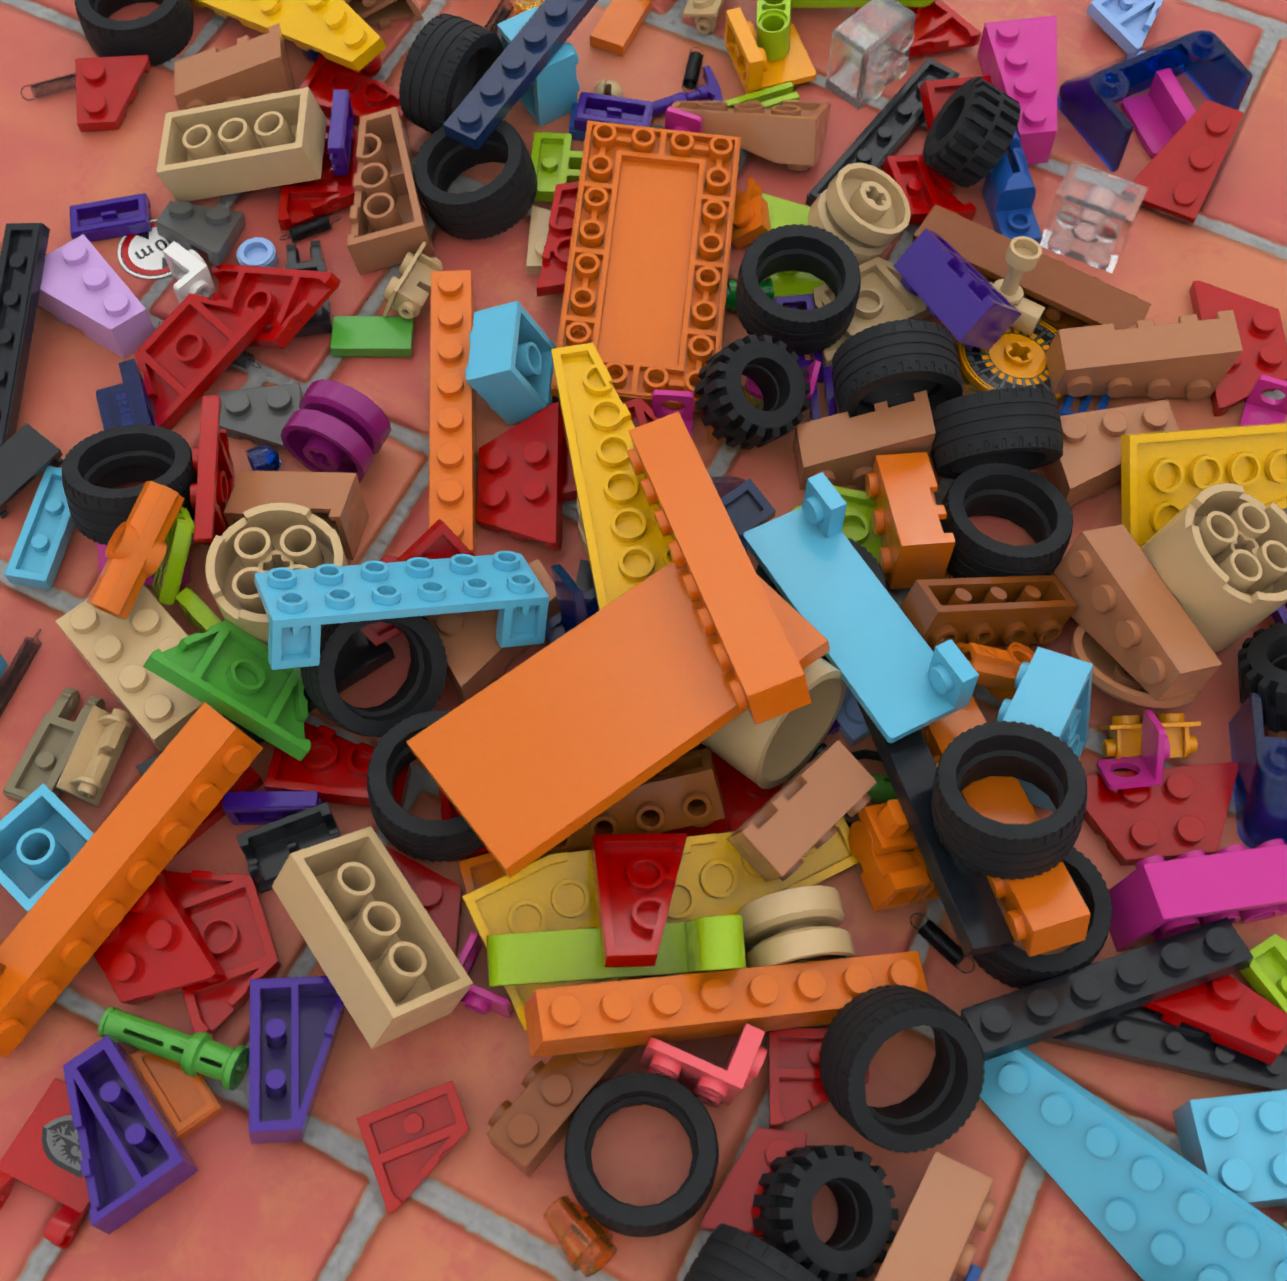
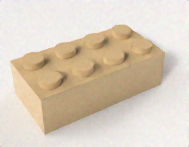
[156,87,327,202]
[55,584,221,752]
[272,826,473,1049]

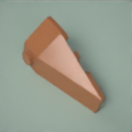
[670,100,831,171]

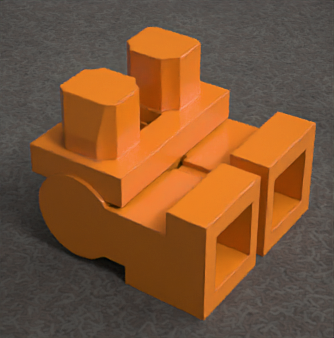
[849,799,940,912]

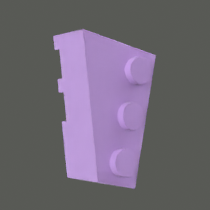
[37,234,155,359]

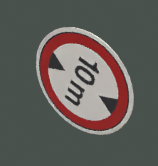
[118,219,181,279]

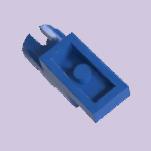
[982,130,1043,244]

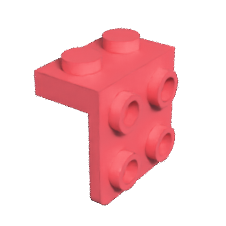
[639,1023,768,1108]

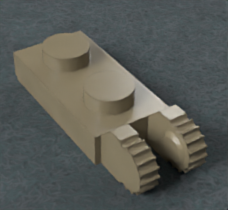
[3,687,105,803]

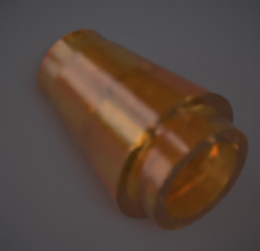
[544,1196,617,1277]

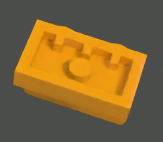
[724,7,816,94]

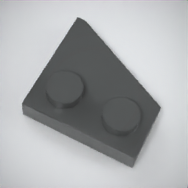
[156,201,246,266]
[218,383,303,449]

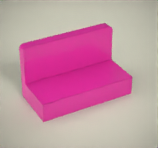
[1121,68,1196,159]

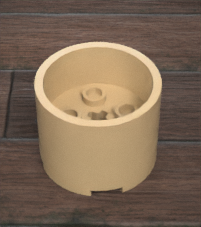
[1140,483,1287,653]
[205,503,348,645]
[701,657,847,789]

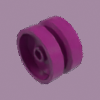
[280,379,391,483]

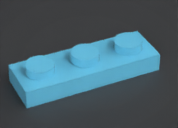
[4,466,75,589]

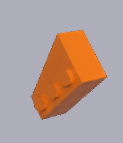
[865,452,956,590]

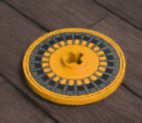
[956,320,1064,401]

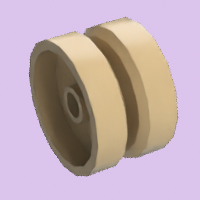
[808,163,911,265]
[737,885,856,968]

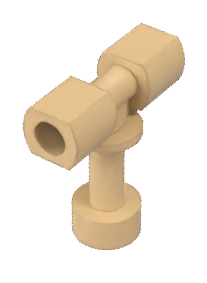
[990,236,1046,336]

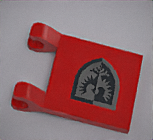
[0,1078,90,1249]

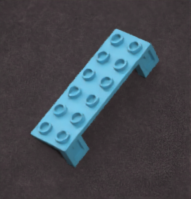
[743,472,979,743]
[254,551,549,670]

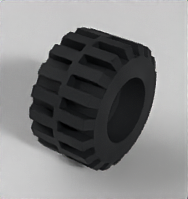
[923,76,1021,188]
[694,334,811,450]
[1238,622,1287,733]
[753,1145,898,1281]

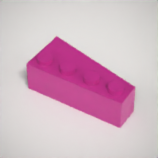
[977,15,1057,165]
[1109,839,1287,952]

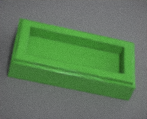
[330,316,415,357]

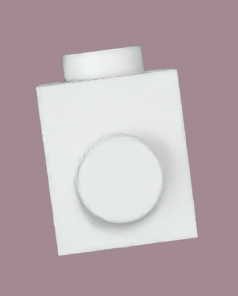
[163,241,216,304]

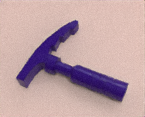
[652,65,723,118]

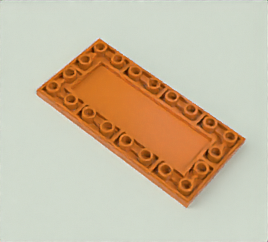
[551,120,741,412]
[406,561,830,878]

